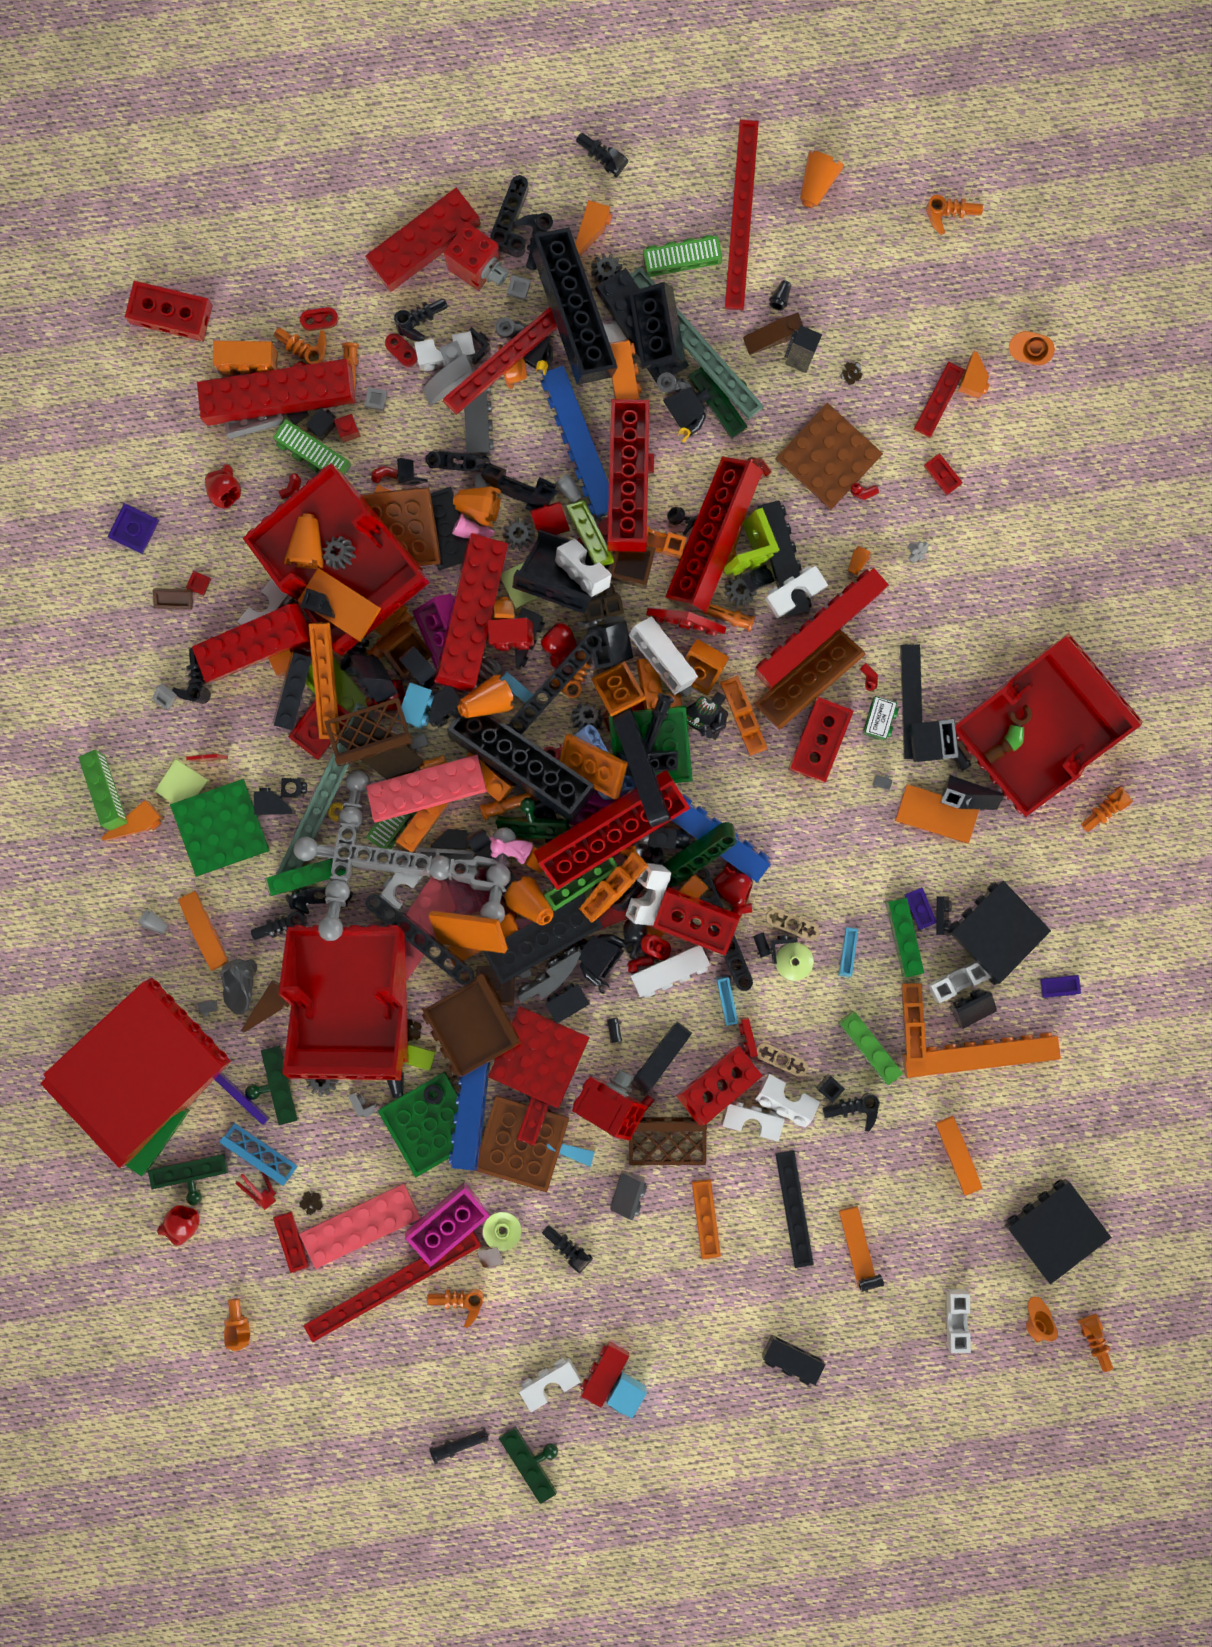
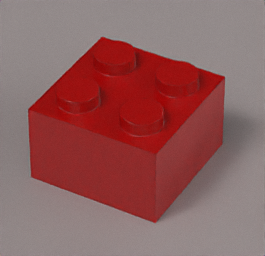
[488,618,534,651]

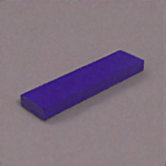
[214,1072,270,1125]

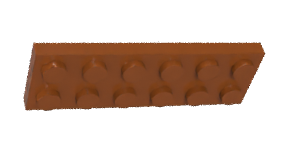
[754,629,866,730]

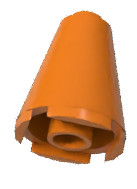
[800,150,844,208]
[284,514,324,569]
[457,674,514,718]
[504,876,553,925]

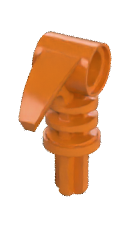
[926,195,983,235]
[274,327,327,364]
[549,650,591,699]
[1081,786,1133,832]
[427,1289,484,1328]
[1078,1313,1113,1372]

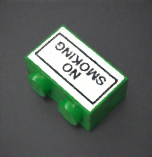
[862,696,899,741]

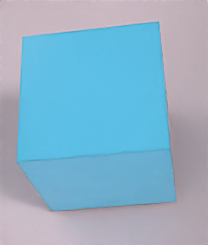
[607,1371,647,1419]

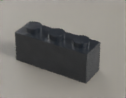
[762,1335,826,1386]

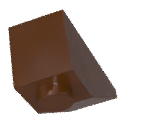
[743,312,803,355]
[241,980,290,1032]

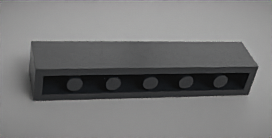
[756,500,812,619]

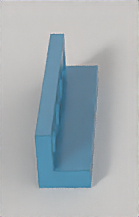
[219,1123,298,1186]

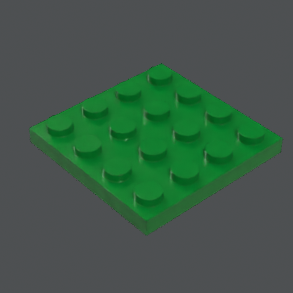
[609,706,693,786]
[170,779,270,877]
[377,1071,483,1178]

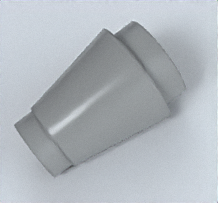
[555,474,582,503]
[138,910,168,935]

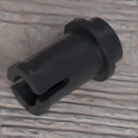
[953,746,972,772]
[752,932,772,958]
[606,1018,622,1043]
[858,1274,884,1293]

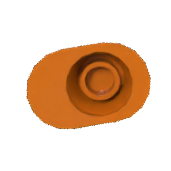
[1009,331,1055,366]
[498,344,527,389]
[1026,1296,1058,1342]

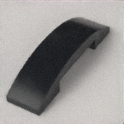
[481,463,558,505]

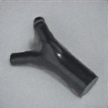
[683,515,698,535]

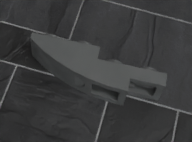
[517,945,581,1003]

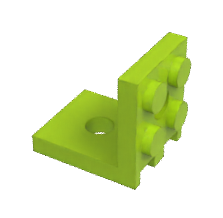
[724,508,779,576]

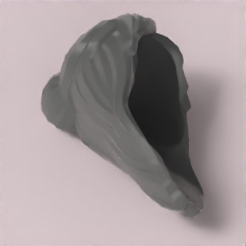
[221,959,257,1015]

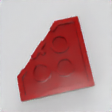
[646,608,726,637]

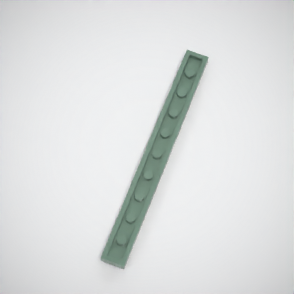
[630,267,764,420]
[276,703,374,874]

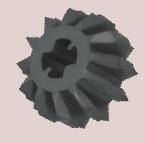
[591,253,623,283]
[502,518,535,551]
[322,536,356,570]
[724,574,757,606]
[476,656,502,686]
[570,701,603,732]
[305,1079,339,1097]

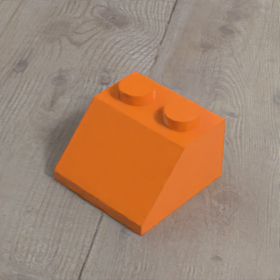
[685,639,730,696]

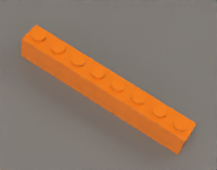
[902,1032,1061,1078]

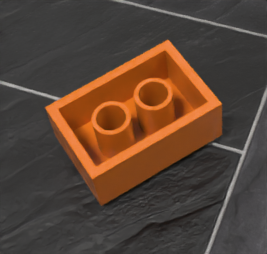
[213,341,278,377]

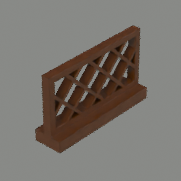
[324,698,414,767]
[629,1117,707,1165]

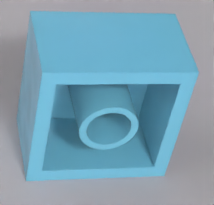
[397,683,435,729]

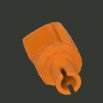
[224,1298,250,1351]

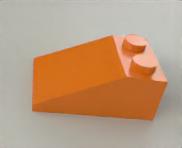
[591,661,646,717]

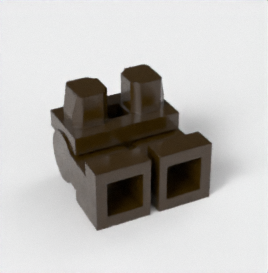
[586,583,624,622]

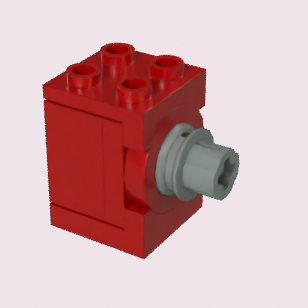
[444,221,509,291]
[572,1069,648,1141]

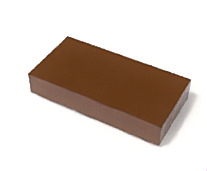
[153,588,193,610]

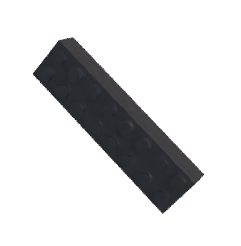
[529,227,618,385]
[447,714,595,823]

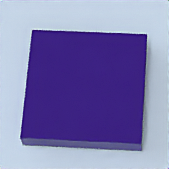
[107,503,160,554]

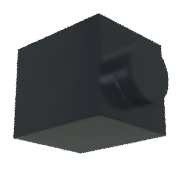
[305,408,336,441]
[816,1074,845,1103]

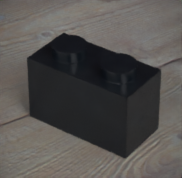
[545,982,590,1024]

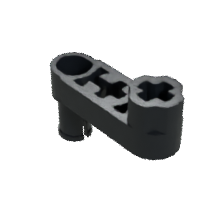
[425,450,490,472]

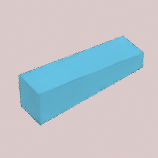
[500,672,535,711]
[838,927,858,978]
[716,974,738,1026]
[547,1143,595,1167]

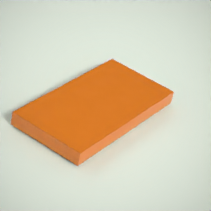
[298,568,381,642]
[559,734,628,799]
[895,784,979,844]
[428,910,508,953]

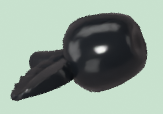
[623,919,648,960]

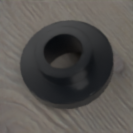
[667,507,685,526]
[424,1084,443,1104]

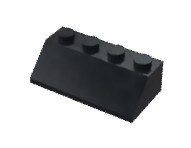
[629,282,685,368]

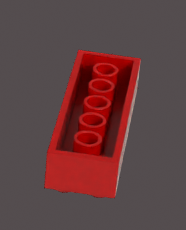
[365,187,481,293]
[192,604,310,683]

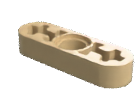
[766,909,820,940]
[756,1043,808,1077]

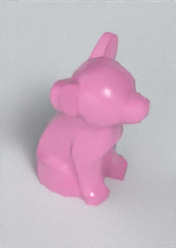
[452,513,495,538]
[489,837,533,864]

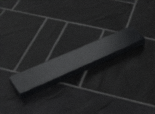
[900,644,923,759]
[775,1150,814,1268]

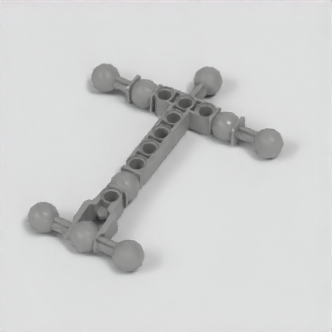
[293,770,516,941]

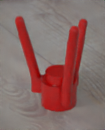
[235,1171,277,1210]

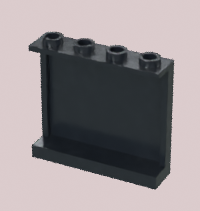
[512,529,609,614]
[946,880,1051,985]
[1004,1179,1112,1285]

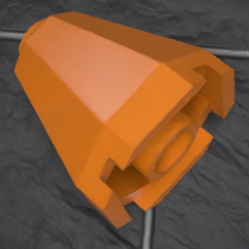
[453,487,501,528]

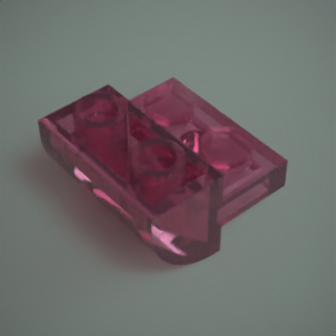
[447,868,490,915]

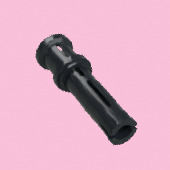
[643,693,674,752]
[429,1428,489,1465]

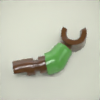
[983,704,1032,763]

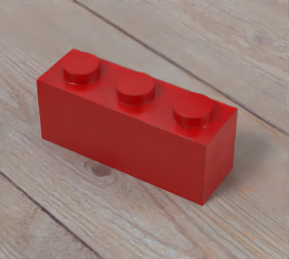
[579,1341,630,1408]

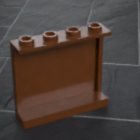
[421,974,522,1078]

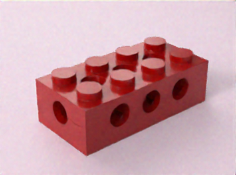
[124,280,213,342]
[788,697,854,784]
[653,887,741,956]
[675,1046,763,1126]

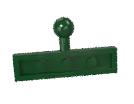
[688,367,748,439]
[495,798,570,839]
[245,1045,298,1125]
[148,1153,229,1206]
[499,1426,558,1504]

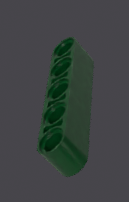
[662,822,737,888]

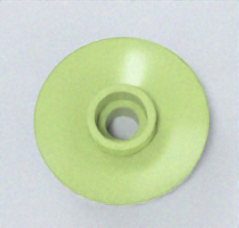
[776,942,814,981]
[483,1212,522,1251]

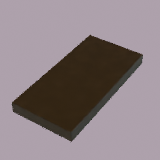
[339,713,423,780]

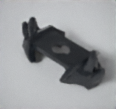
[285,887,353,914]

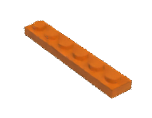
[309,623,340,739]

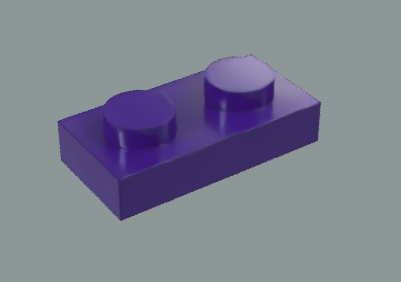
[904,887,936,930]

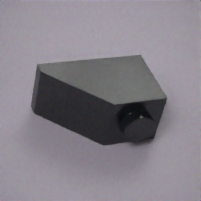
[254,788,296,815]

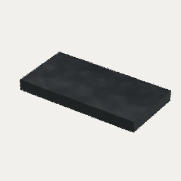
[430,487,468,571]

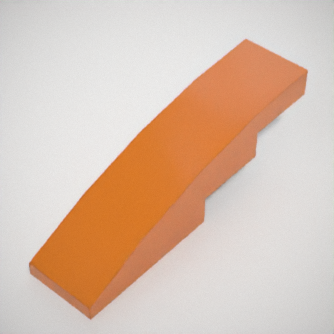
[720,675,767,756]
[579,852,648,922]
[178,891,229,971]
[902,983,926,1062]
[935,1115,983,1196]

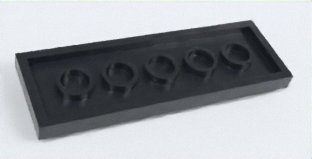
[594,268,689,383]
[483,894,603,984]

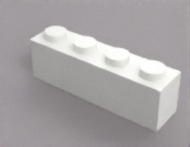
[629,616,698,695]
[630,945,710,998]

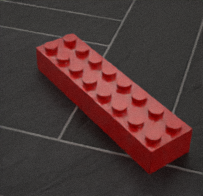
[197,359,356,426]
[608,399,650,552]
[665,456,763,613]
[434,533,508,692]
[754,568,889,690]
[534,770,690,890]

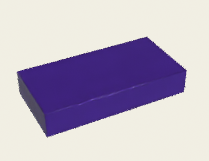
[1040,975,1081,998]

